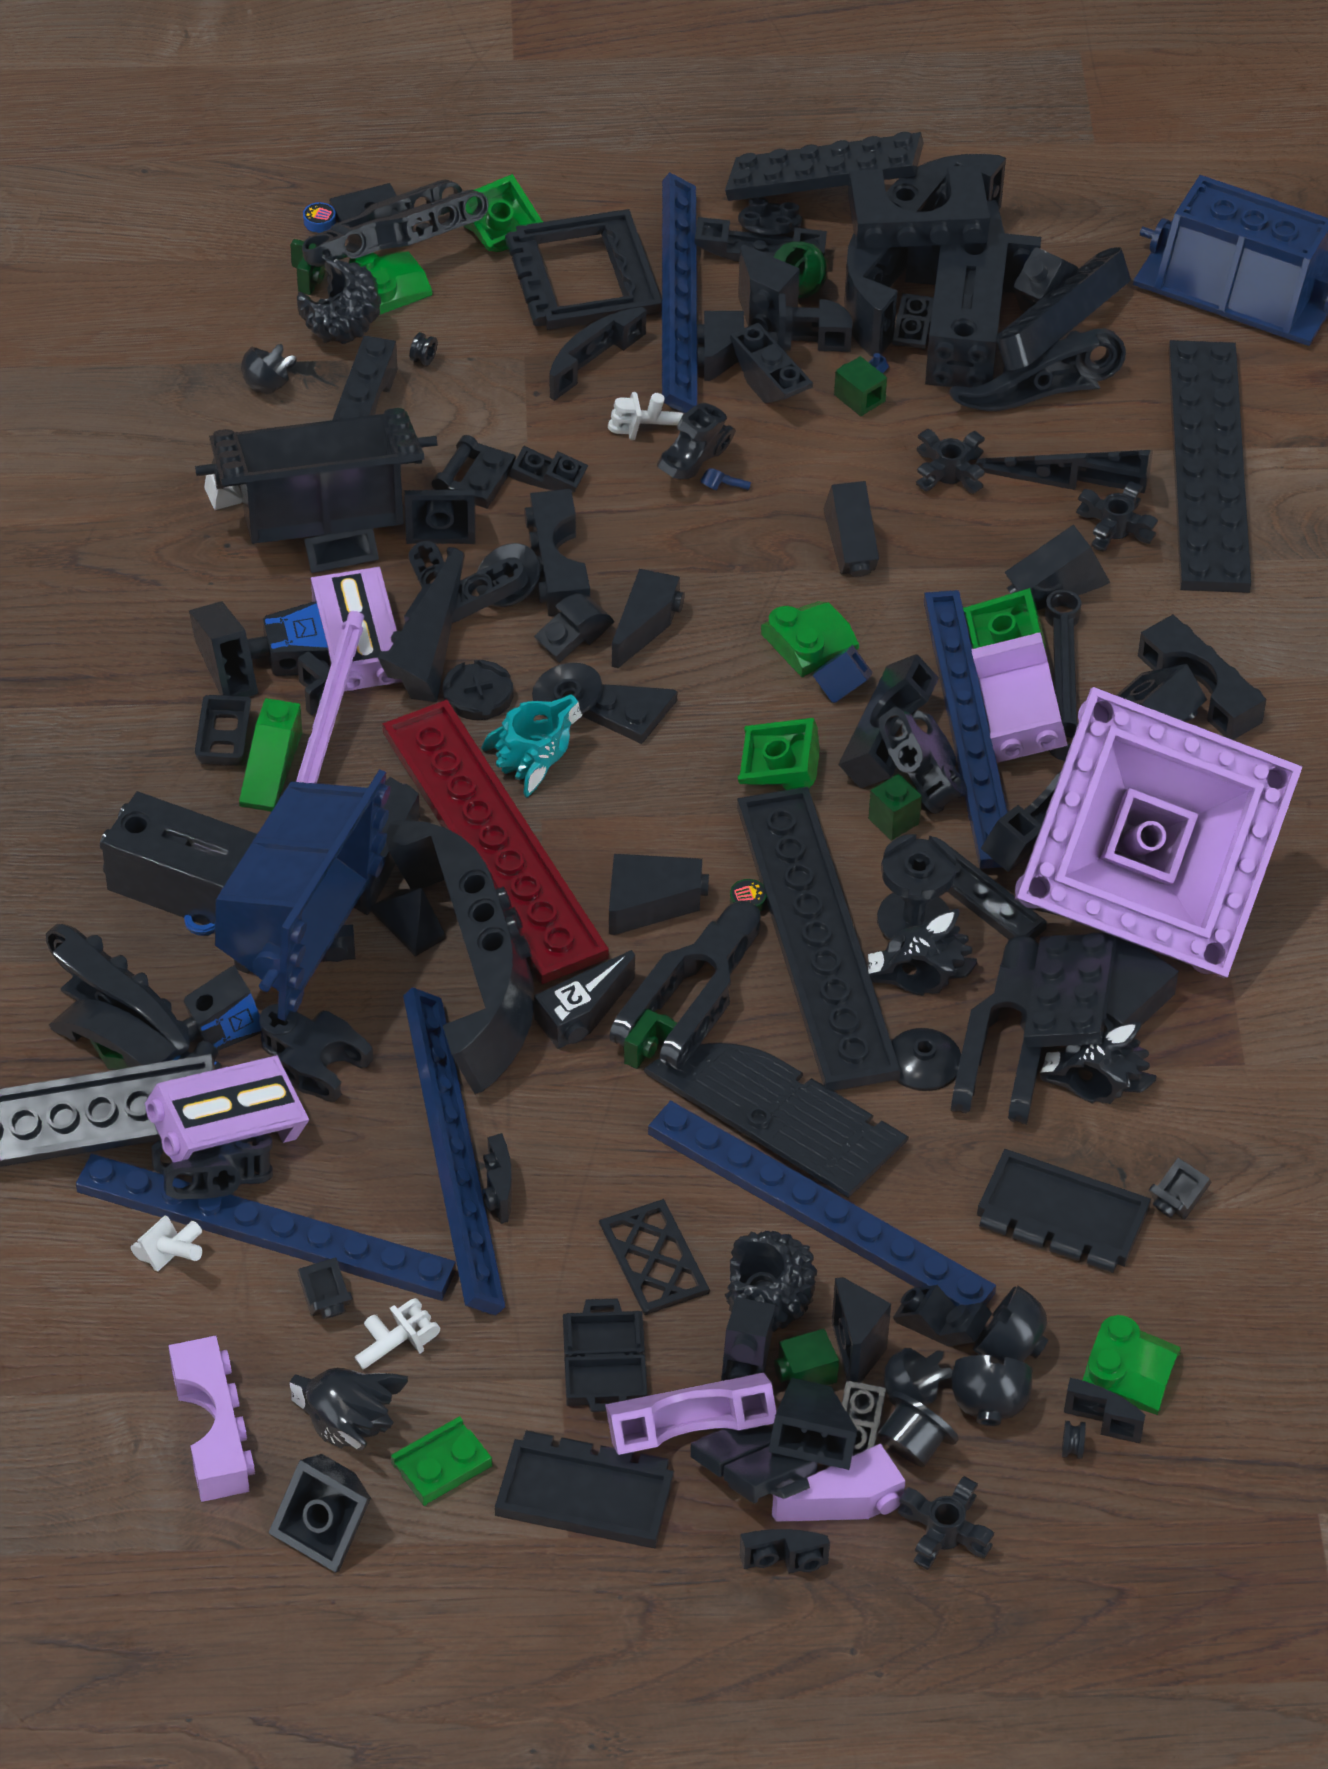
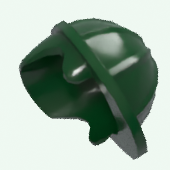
[774,242,828,299]

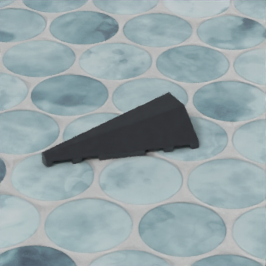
[976,450,1153,493]
[378,547,465,702]

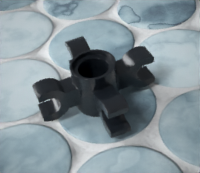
[916,429,985,494]
[1076,481,1158,552]
[898,1476,994,1570]

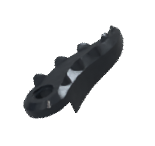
[949,328,1126,411]
[46,924,190,1056]

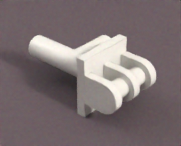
[608,392,683,440]
[130,1216,202,1272]
[354,1298,440,1370]

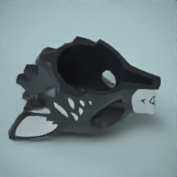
[868,908,977,996]
[1040,1022,1157,1104]
[289,1368,408,1451]

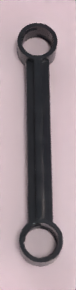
[1045,589,1081,761]

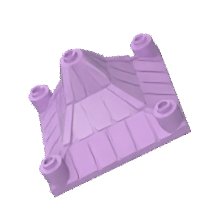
[1015,687,1302,978]

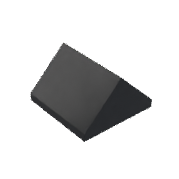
[831,1277,891,1383]

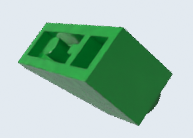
[239,698,302,812]

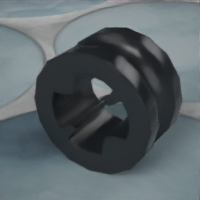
[409,332,438,366]
[1062,1420,1086,1459]

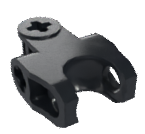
[657,403,736,480]
[879,707,967,814]
[259,1004,373,1102]
[151,1134,273,1199]

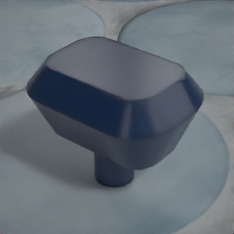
[869,353,889,374]

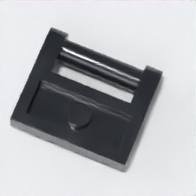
[431,435,516,509]

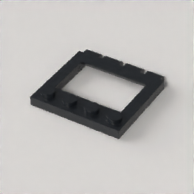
[505,209,662,330]

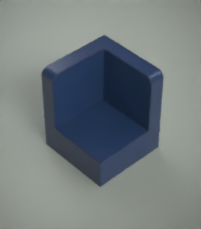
[812,644,873,703]

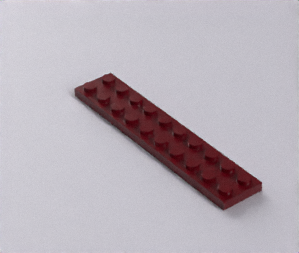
[382,700,609,985]

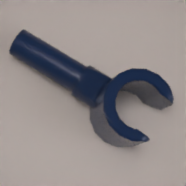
[700,468,751,491]

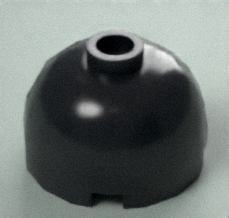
[973,1285,1049,1365]
[952,1355,1033,1426]

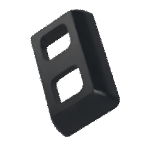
[195,695,251,766]

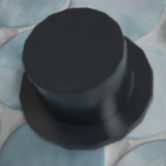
[878,1391,959,1467]

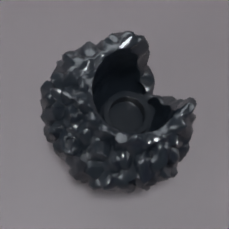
[297,259,381,344]
[725,1231,817,1332]

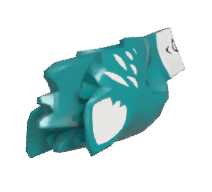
[481,694,582,798]

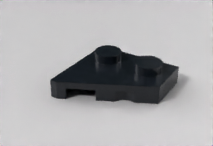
[582,684,678,744]

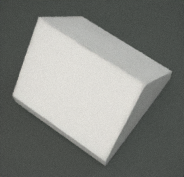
[204,474,242,510]

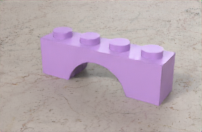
[168,1336,255,1502]
[605,1373,776,1455]

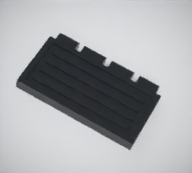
[977,1149,1151,1273]
[495,1430,674,1549]

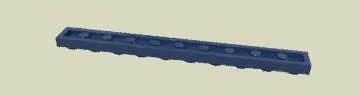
[662,172,697,413]
[924,590,1007,869]
[403,987,505,1316]
[648,1100,996,1306]
[76,1153,456,1301]

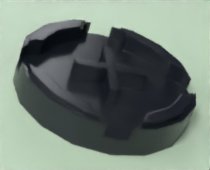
[443,660,514,720]

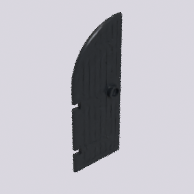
[644,1043,909,1198]

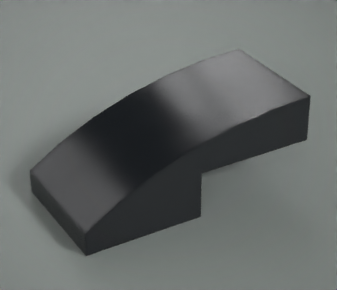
[1064,1377,1146,1443]

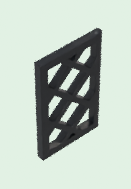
[599,1199,710,1315]

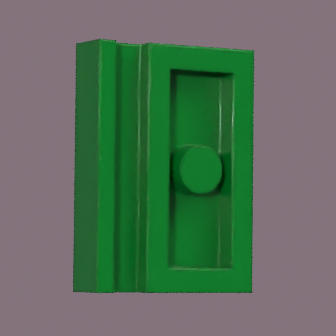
[391,1416,492,1506]

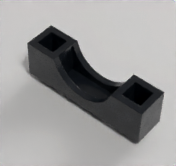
[332,336,398,420]
[524,489,590,616]
[1138,614,1267,740]
[838,654,939,788]
[981,770,1062,872]

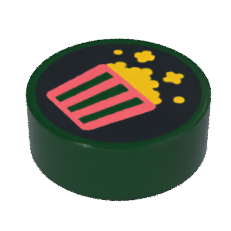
[730,879,767,912]

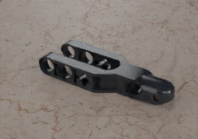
[302,179,488,267]
[610,900,761,1070]
[951,935,1043,1125]

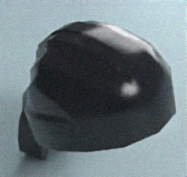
[241,344,297,394]
[883,1348,953,1406]

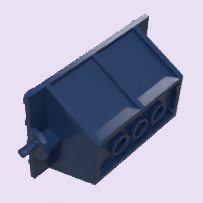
[1133,175,1328,346]
[215,769,391,1021]

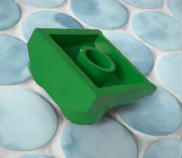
[464,174,543,252]
[349,251,432,315]
[963,588,1046,649]
[761,601,859,677]
[738,718,820,790]
[1082,1315,1181,1415]

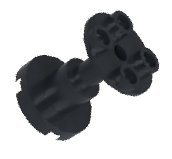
[877,834,956,940]

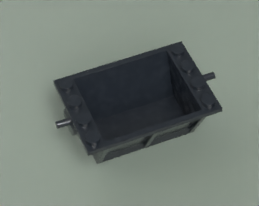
[195,408,438,544]

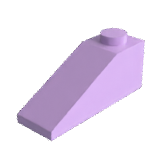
[772,1444,905,1522]

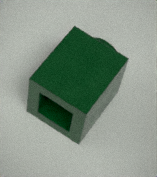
[834,356,887,416]
[868,774,922,841]
[774,1328,839,1385]

